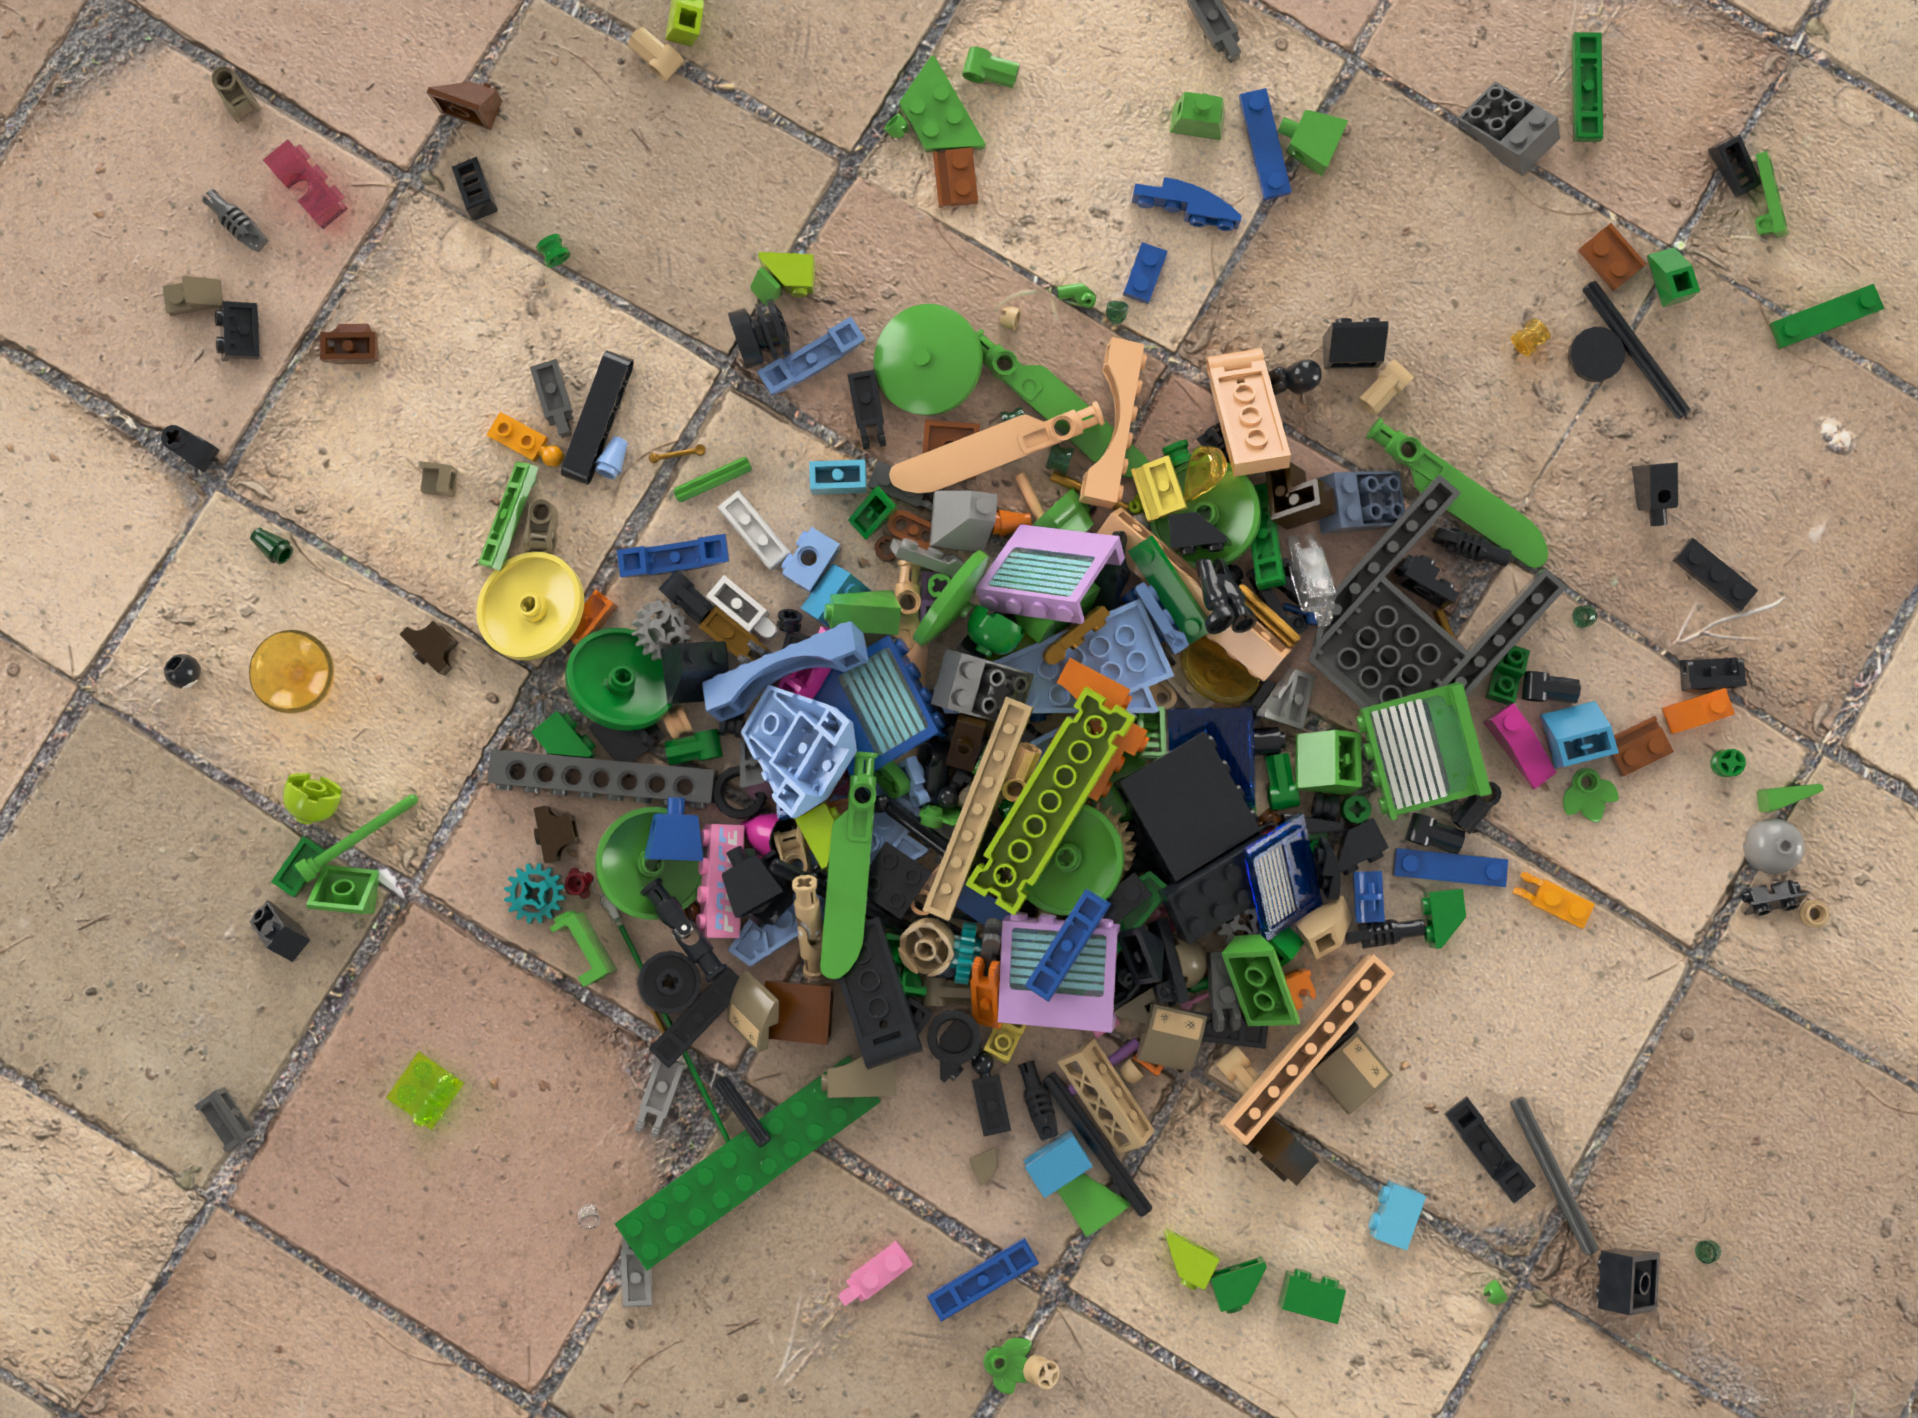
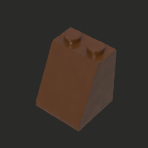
[764,980,834,1045]

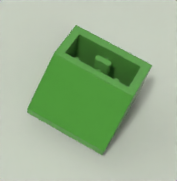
[1295,730,1362,795]

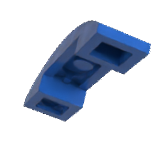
[617,534,730,578]

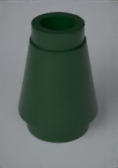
[250,527,293,565]

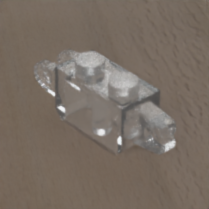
[1288,534,1337,627]

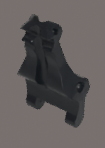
[1075,531,1131,612]

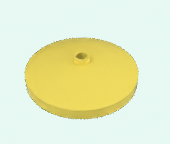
[477,552,584,661]

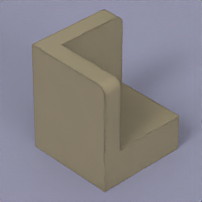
[418,461,458,497]

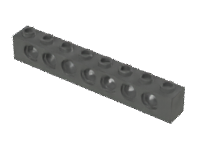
[487,749,718,809]

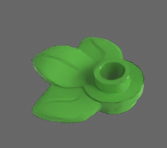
[1563,768,1619,823]
[919,803,962,828]
[983,1338,1032,1394]

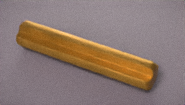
[1239,584,1301,649]

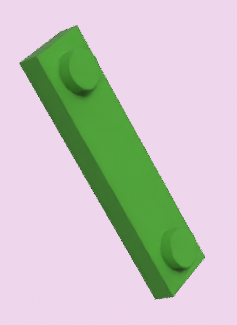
[478,461,539,571]

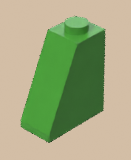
[824,590,901,635]

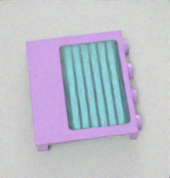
[975,524,1125,624]
[998,912,1120,1033]

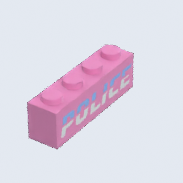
[696,824,744,938]

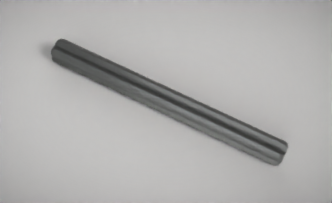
[1510,1096,1599,1255]

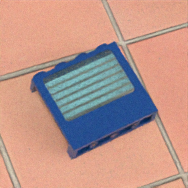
[813,634,948,775]

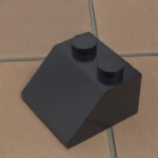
[660,641,729,704]
[1596,1248,1660,1315]

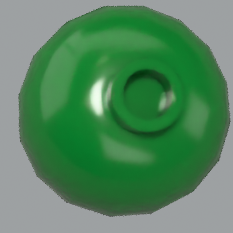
[967,605,1026,657]

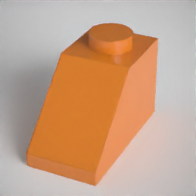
[1662,688,1735,734]

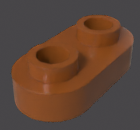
[888,510,936,550]

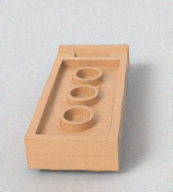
[1206,348,1291,477]

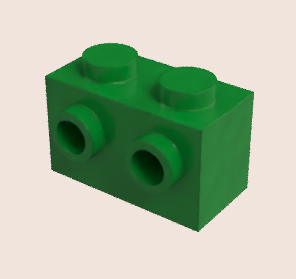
[1278,1268,1346,1324]

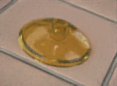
[249,630,335,714]
[1180,636,1260,705]

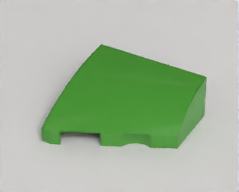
[1057,1173,1131,1237]

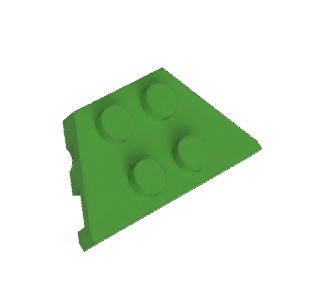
[899,55,985,152]

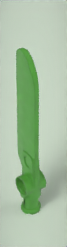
[976,329,1149,478]
[1365,417,1548,568]
[820,751,878,979]

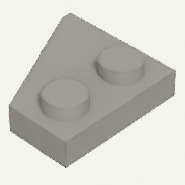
[1257,668,1315,730]

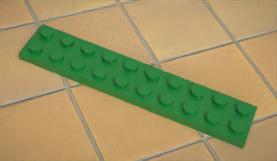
[614,1055,881,1271]

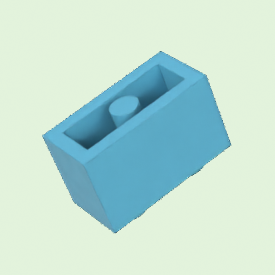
[809,460,867,495]
[1368,1180,1426,1250]

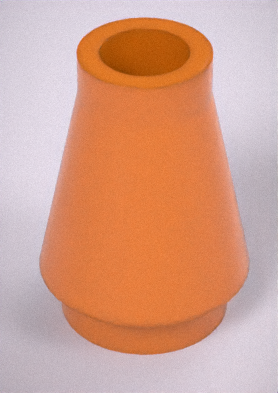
[991,509,1031,537]

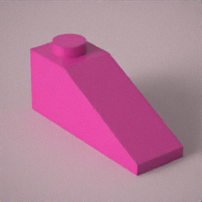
[1483,703,1557,789]

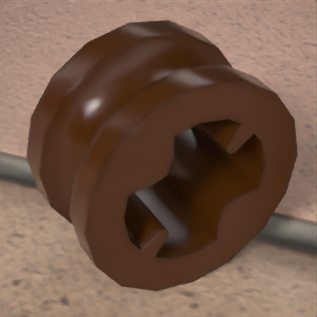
[875,535,897,562]

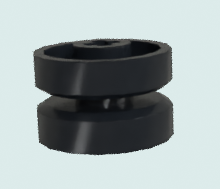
[636,951,701,1015]

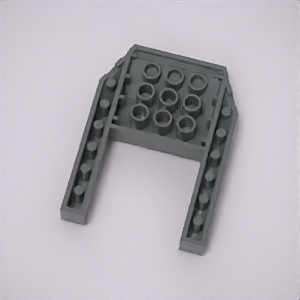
[1308,475,1567,735]

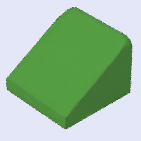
[750,267,782,306]

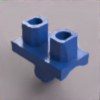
[1353,871,1385,923]

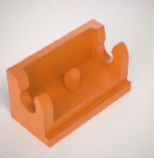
[570,589,618,645]
[1284,967,1316,1010]

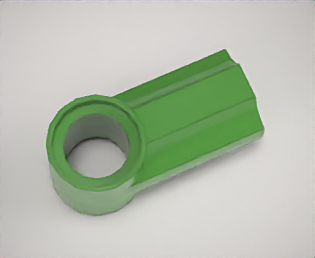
[962,47,1020,88]

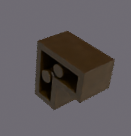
[1265,462,1336,530]
[1244,1117,1319,1186]

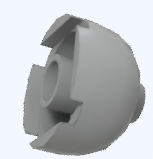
[1743,819,1805,874]

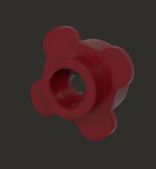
[565,867,594,899]

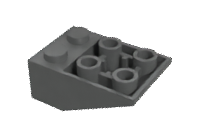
[1457,81,1560,176]
[931,649,1034,722]

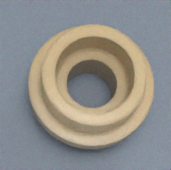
[1799,900,1829,928]

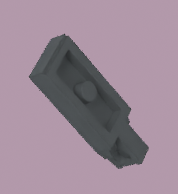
[1187,0,1241,63]
[530,359,574,438]

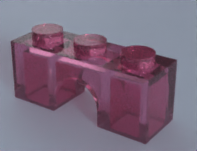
[263,139,348,229]

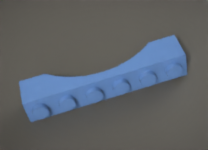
[702,621,869,722]

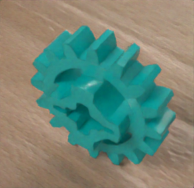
[504,863,566,924]
[949,922,982,985]

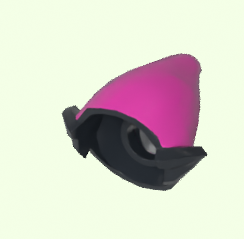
[739,814,794,862]

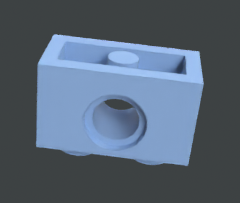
[781,527,841,594]

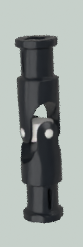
[640,878,728,983]

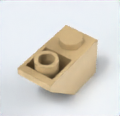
[1294,895,1352,960]

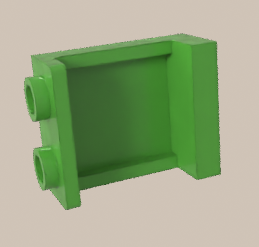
[550,910,617,987]

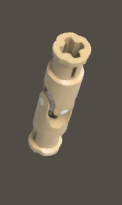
[792,875,824,979]

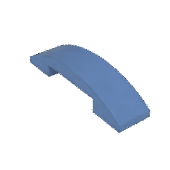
[757,317,866,396]

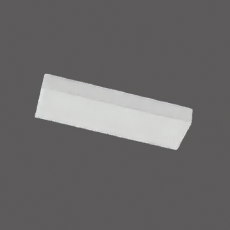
[717,490,792,571]

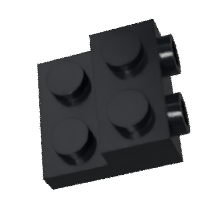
[1394,554,1460,609]

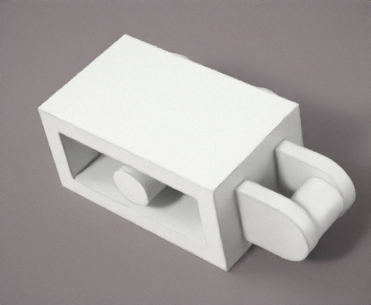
[706,575,777,639]

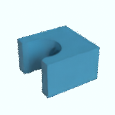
[1023,1129,1093,1198]

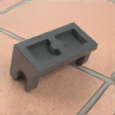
[739,740,774,800]
[194,1087,256,1153]

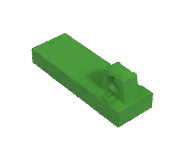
[1755,151,1789,238]

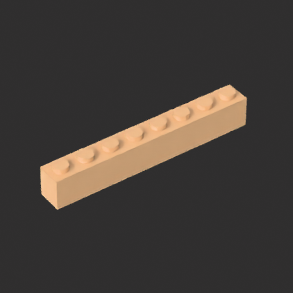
[1097,507,1292,681]
[1219,954,1395,1145]

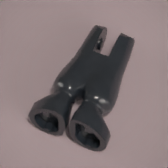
[1196,558,1257,634]

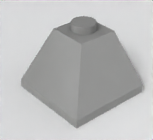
[930,491,997,552]

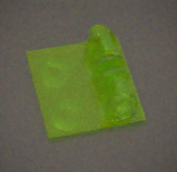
[386,1051,464,1130]

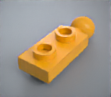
[486,412,564,467]

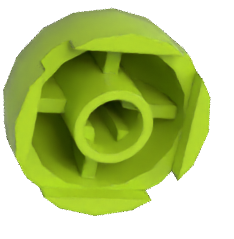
[282,773,342,824]

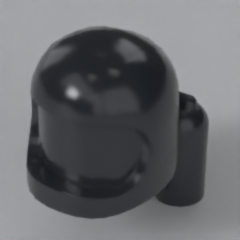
[1268,359,1322,396]

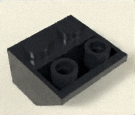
[1323,317,1389,369]

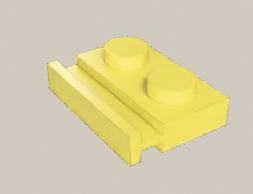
[1131,455,1187,523]

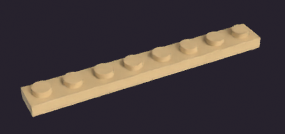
[923,697,1034,921]

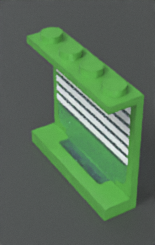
[1356,682,1492,820]

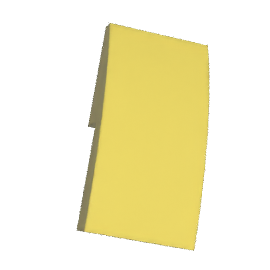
[982,1023,1026,1064]

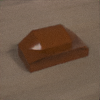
[320,324,378,365]

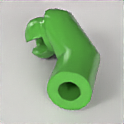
[1057,283,1096,308]

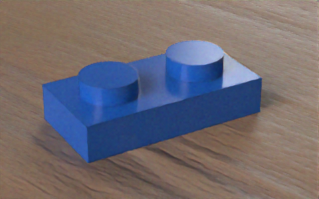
[1123,242,1168,304]

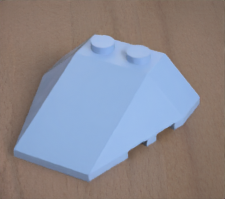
[741,685,857,819]

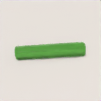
[673,457,752,502]

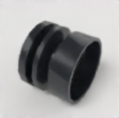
[728,298,791,369]

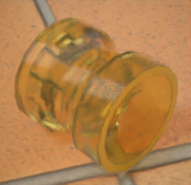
[1511,318,1551,357]

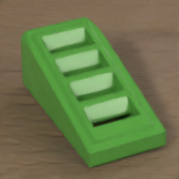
[1135,706,1167,760]
[1756,784,1824,812]

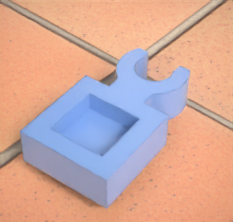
[897,755,930,809]

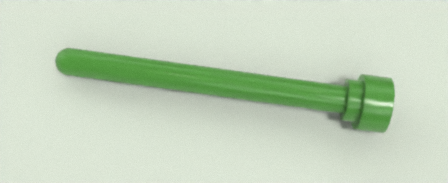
[295,794,418,883]

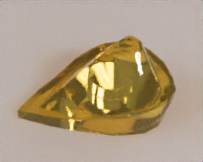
[1184,445,1228,503]

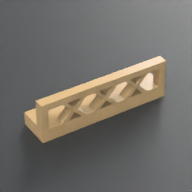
[1058,1038,1155,1155]

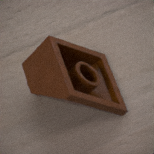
[426,81,502,130]

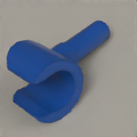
[1283,603,1321,626]

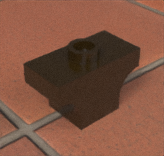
[399,621,459,676]
[946,712,987,772]
[534,806,580,863]

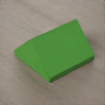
[306,865,379,914]

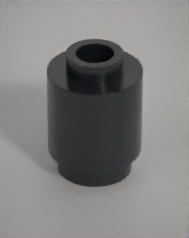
[1244,727,1286,757]

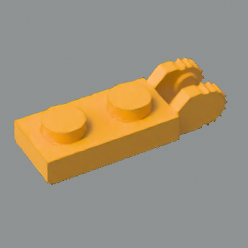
[1512,871,1595,929]

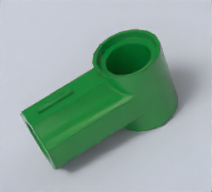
[665,729,723,765]
[1264,753,1300,811]

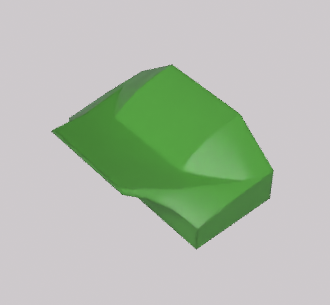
[1032,488,1094,532]

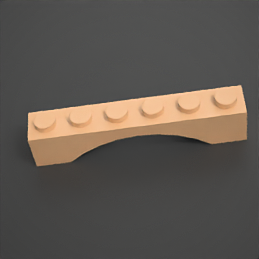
[1079,337,1147,509]

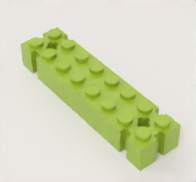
[965,687,1137,916]

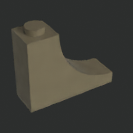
[821,1022,897,1098]

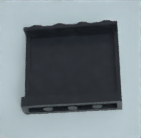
[1112,731,1261,882]

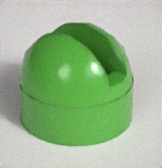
[884,114,908,139]
[1483,1279,1508,1305]

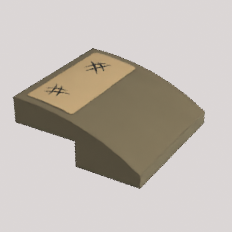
[727,970,779,1053]
[1136,1004,1207,1072]
[1311,1032,1393,1114]

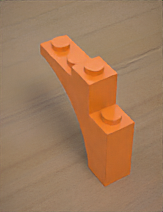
[1056,657,1149,801]

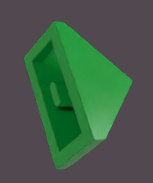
[848,486,897,540]

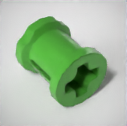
[928,574,951,598]

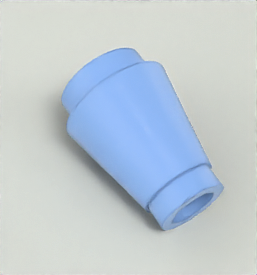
[595,436,628,480]

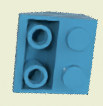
[801,563,871,629]
[1540,701,1619,768]

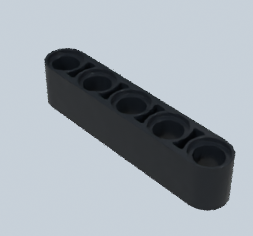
[561,350,634,485]

